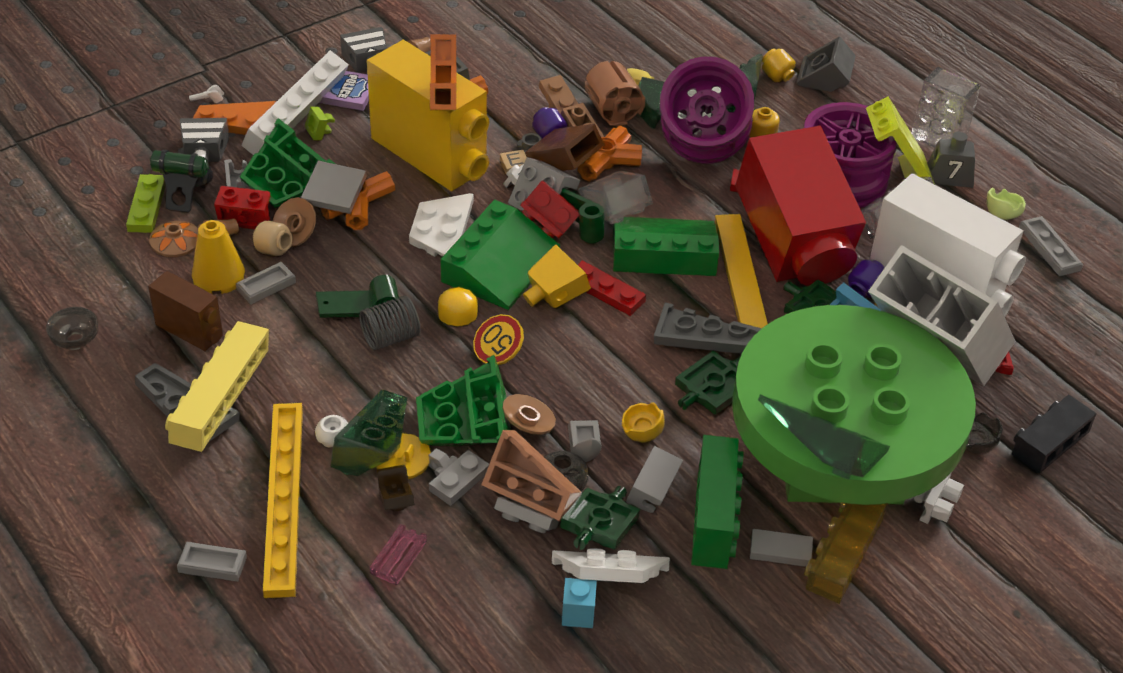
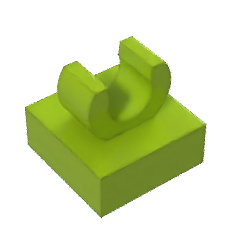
[304,107,335,140]

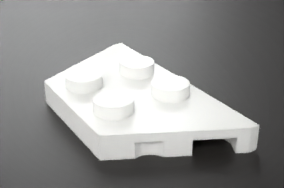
[409,193,474,257]
[552,548,670,583]

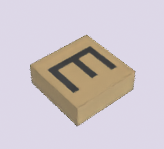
[500,150,527,173]

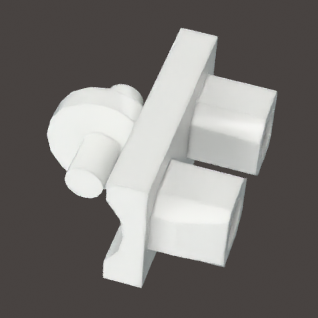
[914,472,964,524]

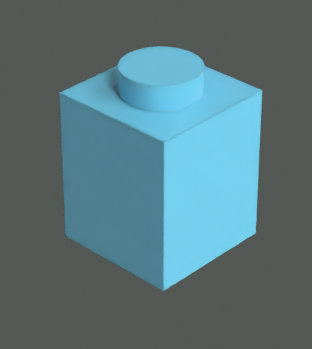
[562,578,597,628]

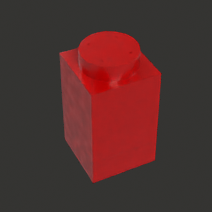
[735,126,866,286]

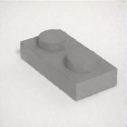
[494,496,559,533]

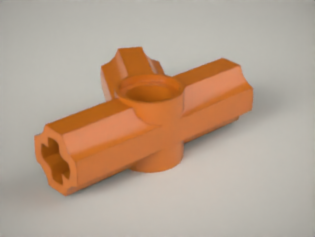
[577,125,642,182]
[319,171,395,230]

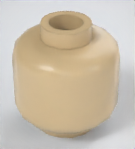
[253,221,292,256]

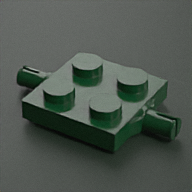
[783,280,837,314]
[675,351,741,415]
[560,486,640,550]

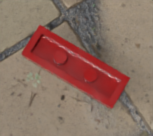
[578,260,646,316]

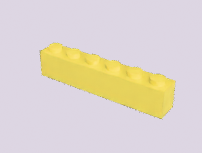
[165,321,269,452]

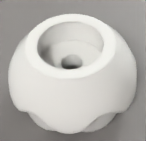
[315,415,351,448]

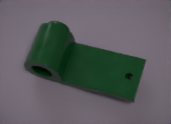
[560,188,605,244]
[315,275,399,318]

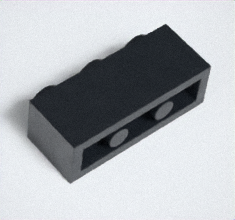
[1012,394,1097,474]

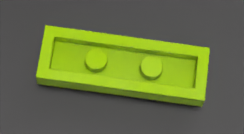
[126,174,166,233]

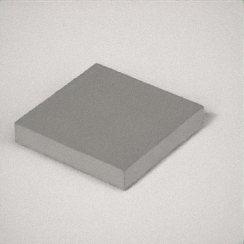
[301,161,367,214]

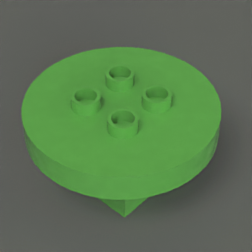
[733,305,976,505]

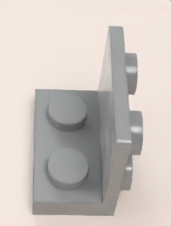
[508,157,580,211]

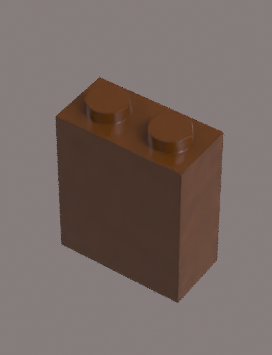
[525,124,604,171]
[148,271,223,351]

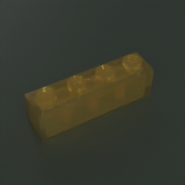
[804,502,888,604]

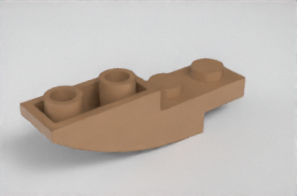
[539,75,604,137]

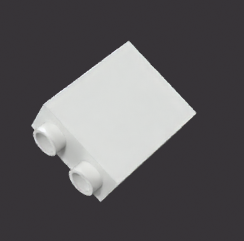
[870,173,1026,317]
[868,245,1016,386]

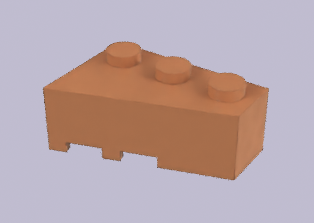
[481,430,581,521]

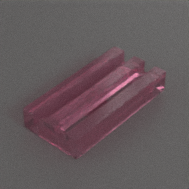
[370,524,427,585]

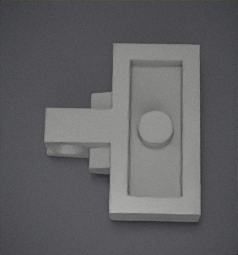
[428,448,489,506]

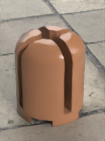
[585,61,645,127]

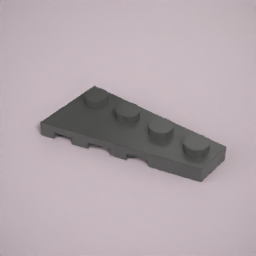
[654,302,762,353]
[135,363,239,442]

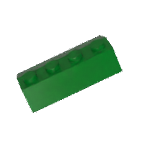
[441,200,560,310]
[613,216,719,276]

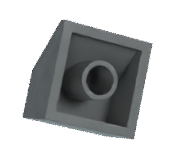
[796,36,856,92]

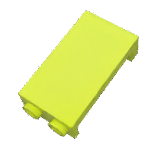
[866,97,935,184]

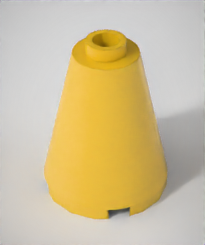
[192,220,245,294]

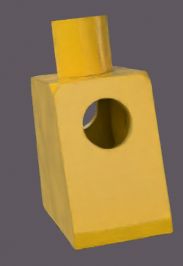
[523,245,591,308]

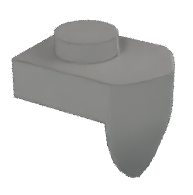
[568,420,602,462]

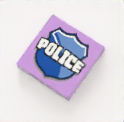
[319,71,369,111]

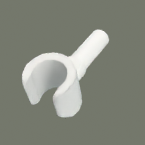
[189,85,224,103]

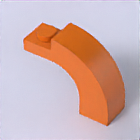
[430,34,457,110]

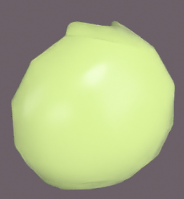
[986,188,1026,220]

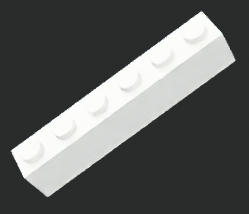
[241,50,349,155]

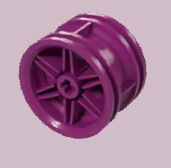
[660,57,754,164]
[804,102,897,208]

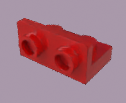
[520,180,579,238]
[214,186,271,229]

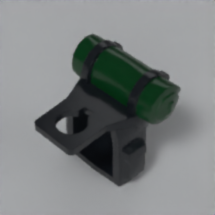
[150,149,213,212]

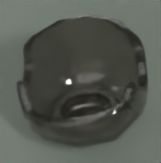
[965,412,1003,454]

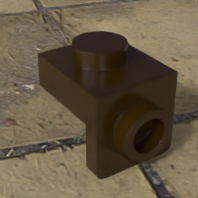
[377,465,415,511]

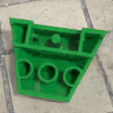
[240,118,336,208]
[416,355,511,446]

